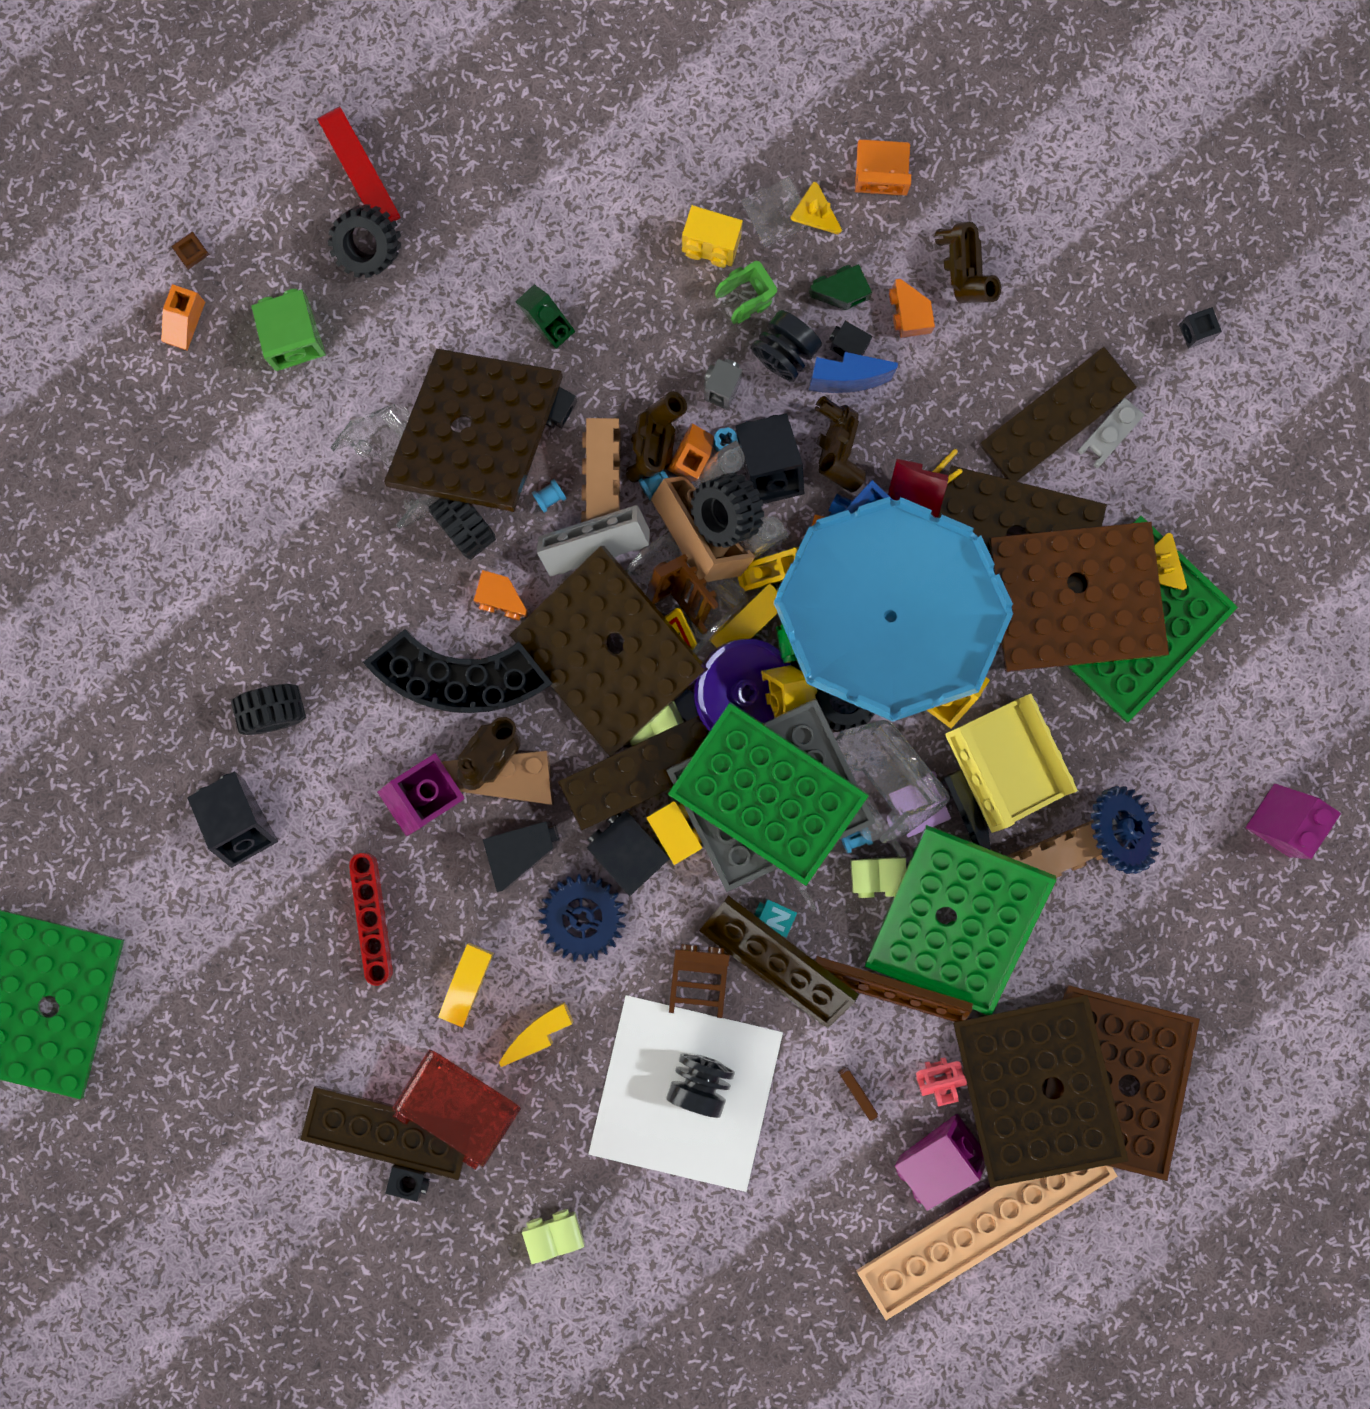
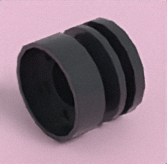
[751,310,822,382]
[666,1053,735,1118]

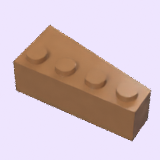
[581,418,621,523]
[651,476,755,582]
[442,751,554,805]
[1007,820,1104,878]

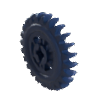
[1091,786,1161,874]
[538,874,627,963]

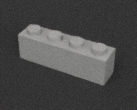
[537,505,650,576]

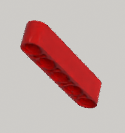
[317,106,401,222]
[349,853,393,986]

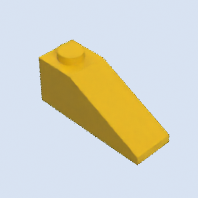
[738,547,799,592]

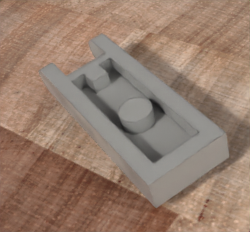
[1077,398,1145,469]

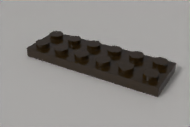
[979,347,1137,481]
[558,716,710,831]
[699,895,859,1029]
[300,1085,473,1180]

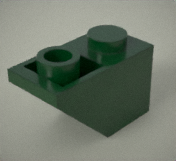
[809,264,872,310]
[515,284,576,349]

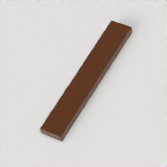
[815,956,973,1022]

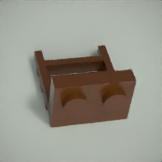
[646,554,719,635]
[669,944,730,1018]

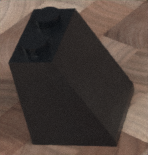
[735,413,805,504]
[187,771,278,868]
[586,811,670,896]
[483,821,560,892]

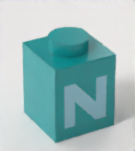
[754,898,797,938]

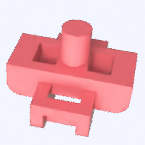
[916,1057,967,1107]

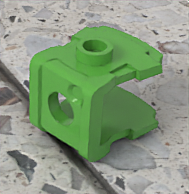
[715,261,777,324]

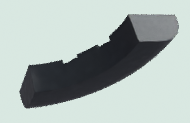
[363,629,553,713]

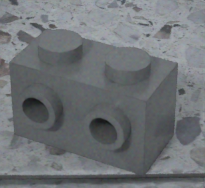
[704,359,743,410]

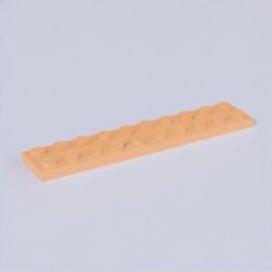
[856,1166,1118,1320]

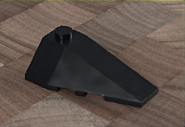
[943,769,991,850]

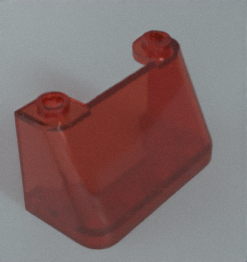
[391,1049,521,1170]

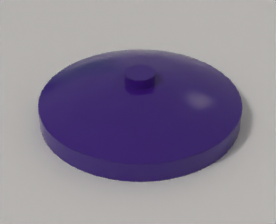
[694,639,792,731]

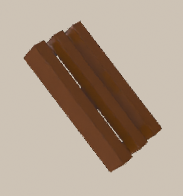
[838,1067,878,1122]

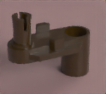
[934,221,1002,303]
[626,391,687,483]
[815,396,866,493]
[457,717,521,790]

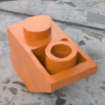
[889,279,935,338]
[161,284,205,351]
[667,423,714,482]
[473,570,529,621]

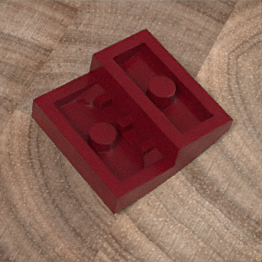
[887,459,949,518]

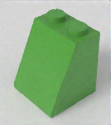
[251,289,326,371]

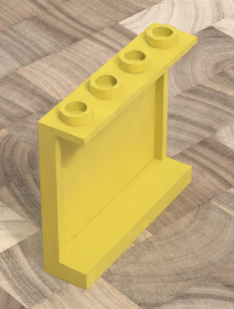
[945,693,1078,833]

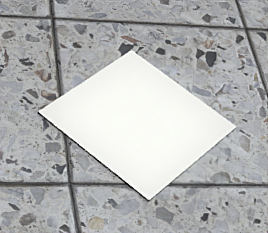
[588,995,783,1192]

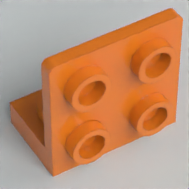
[855,140,911,196]

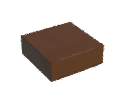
[171,231,210,270]

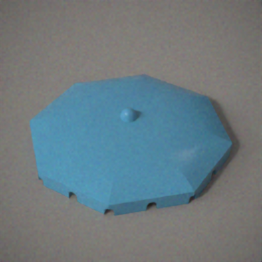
[774,497,1013,721]

